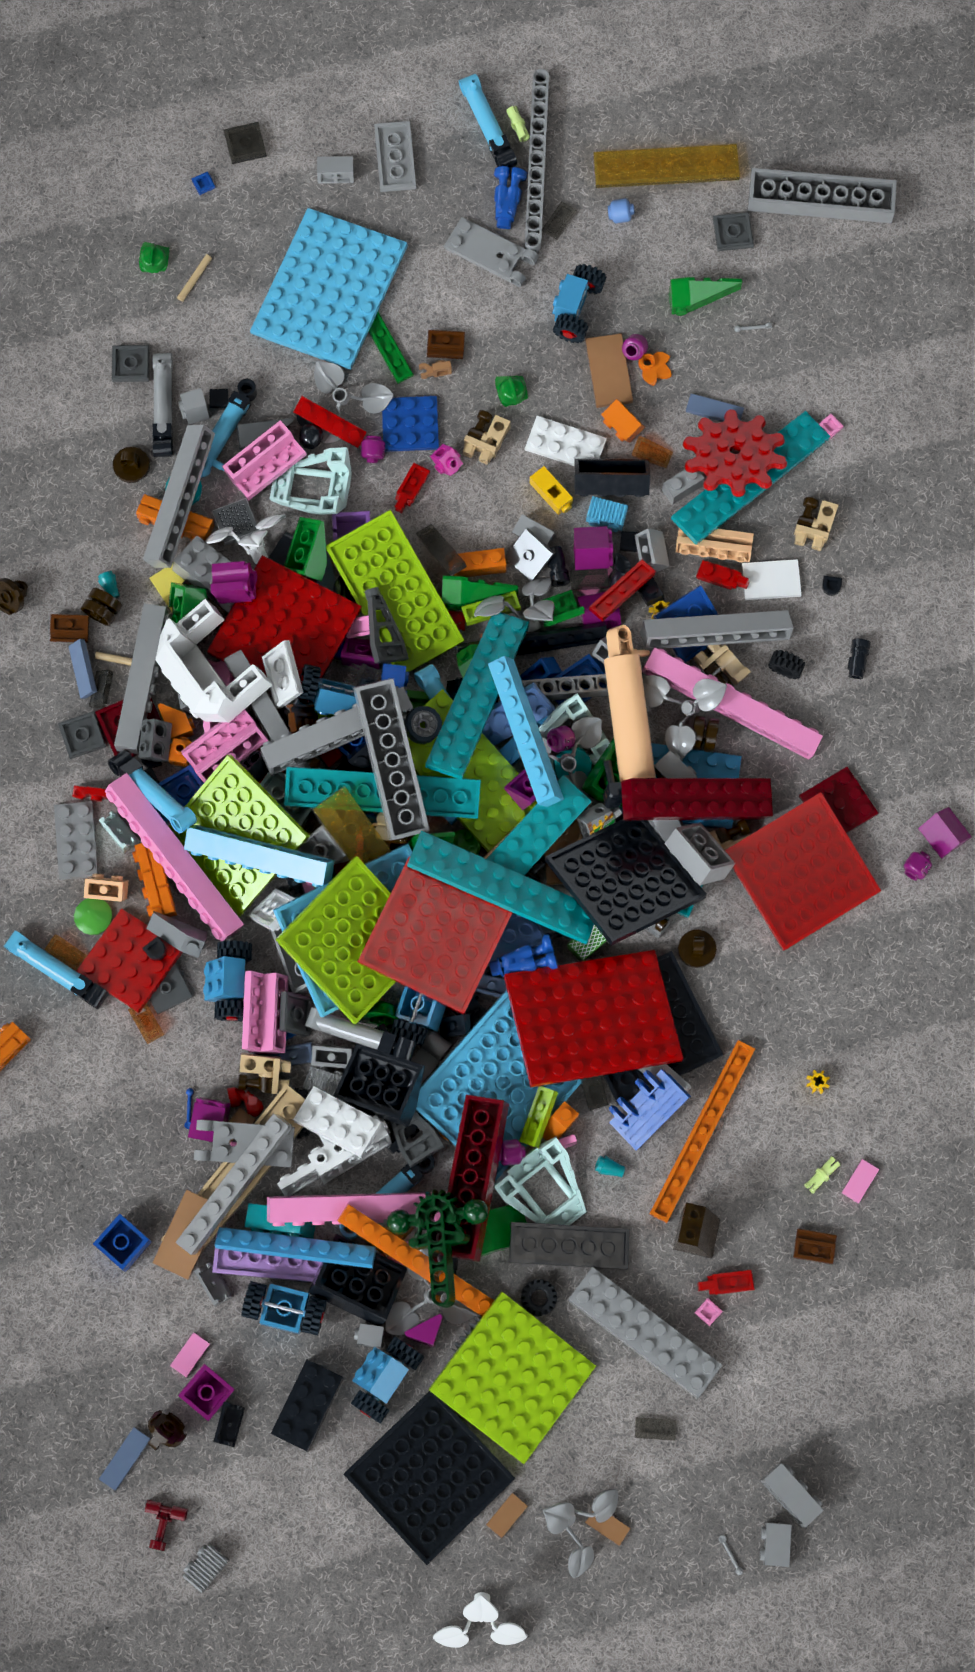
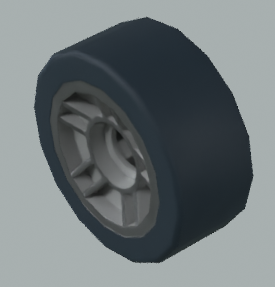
[404,706,442,744]

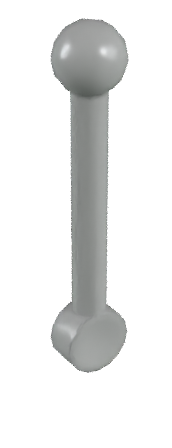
[734,323,772,332]
[718,1535,743,1575]

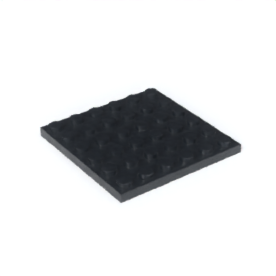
[545,819,707,946]
[603,951,723,1106]
[343,1391,516,1565]

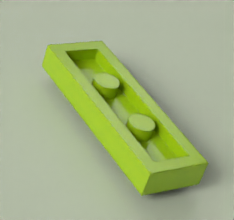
[461,591,521,626]
[519,1086,558,1148]

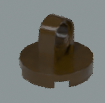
[113,447,150,483]
[0,578,28,615]
[678,929,717,968]
[148,1410,187,1451]

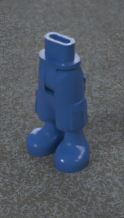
[494,166,527,229]
[489,934,558,977]

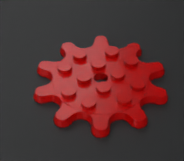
[683,409,787,497]

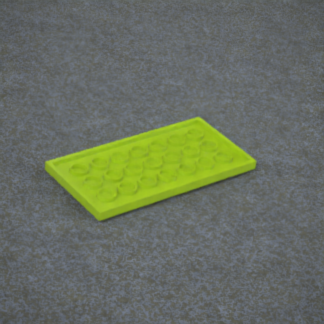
[326,510,465,672]
[407,689,537,852]

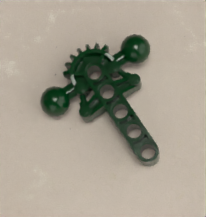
[386,1189,489,1308]

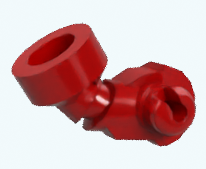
[227,1087,264,1117]

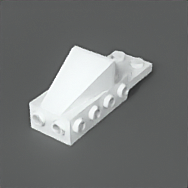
[277,1115,392,1196]

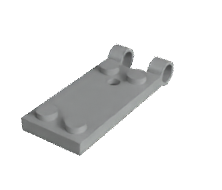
[444,217,539,287]
[194,1120,295,1167]

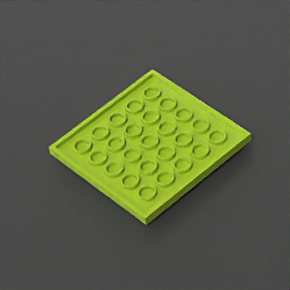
[168,754,310,917]
[275,856,396,1024]
[428,1292,596,1464]

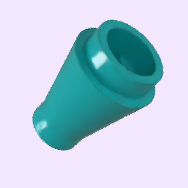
[98,571,120,598]
[595,1155,625,1178]

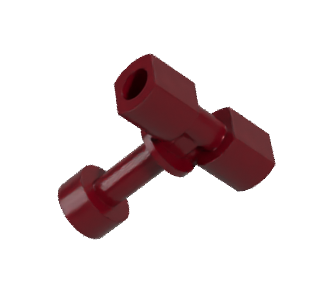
[144,1500,188,1551]

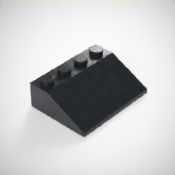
[333,1044,425,1127]
[308,1234,407,1326]

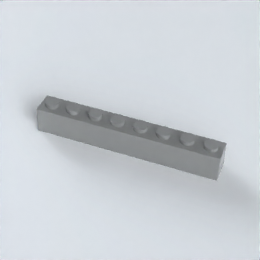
[143,425,215,568]
[114,603,171,754]
[640,610,794,650]
[175,1114,293,1255]

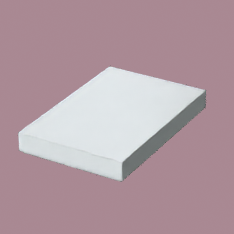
[742,559,801,600]
[262,640,303,709]

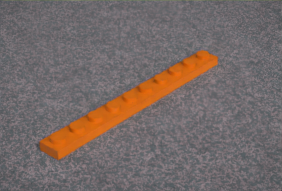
[649,1040,755,1223]
[337,1204,494,1316]

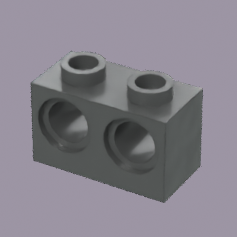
[138,719,172,762]

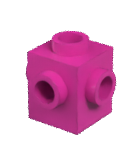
[430,444,463,476]

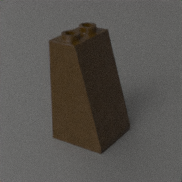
[673,1202,720,1259]

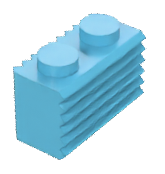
[586,496,628,532]

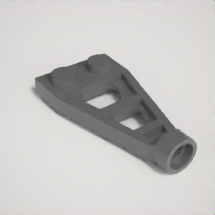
[364,587,409,664]
[391,1112,444,1168]

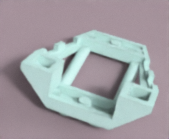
[269,447,352,515]
[539,693,610,775]
[494,1137,587,1225]

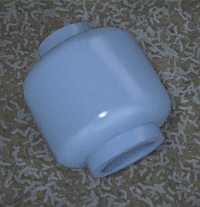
[608,198,635,224]

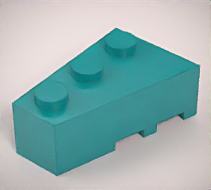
[245,1203,316,1239]

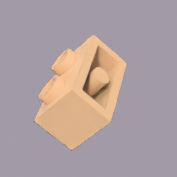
[84,874,129,902]

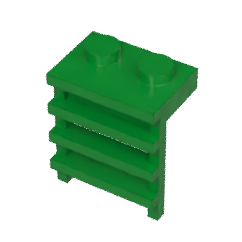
[542,590,585,627]

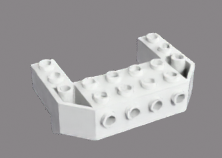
[155,599,272,723]

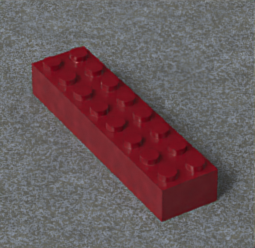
[621,778,773,820]
[438,1095,509,1262]

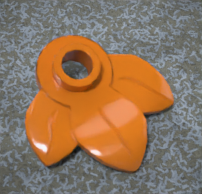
[638,352,672,386]

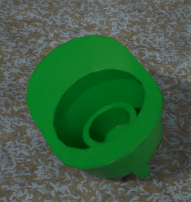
[139,242,170,273]
[495,375,528,407]
[359,1000,400,1027]

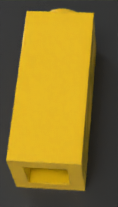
[530,466,573,515]

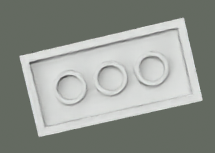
[525,416,607,466]
[248,888,295,932]
[293,1086,382,1158]

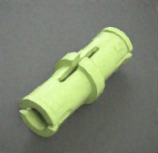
[506,106,530,142]
[804,1156,840,1194]

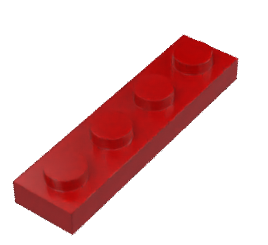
[293,396,367,448]
[589,560,656,622]

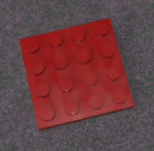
[76,908,183,1013]

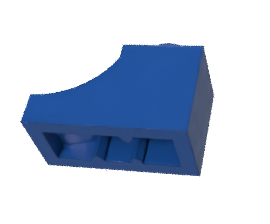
[520,657,562,680]

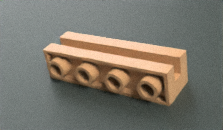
[676,528,754,562]

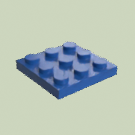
[382,396,439,452]
[653,586,718,663]

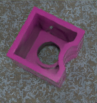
[574,526,613,570]
[210,561,257,604]
[188,1097,231,1142]

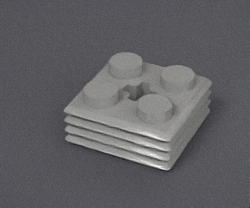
[297,823,348,865]

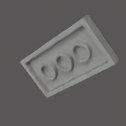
[374,121,416,192]
[54,801,98,880]

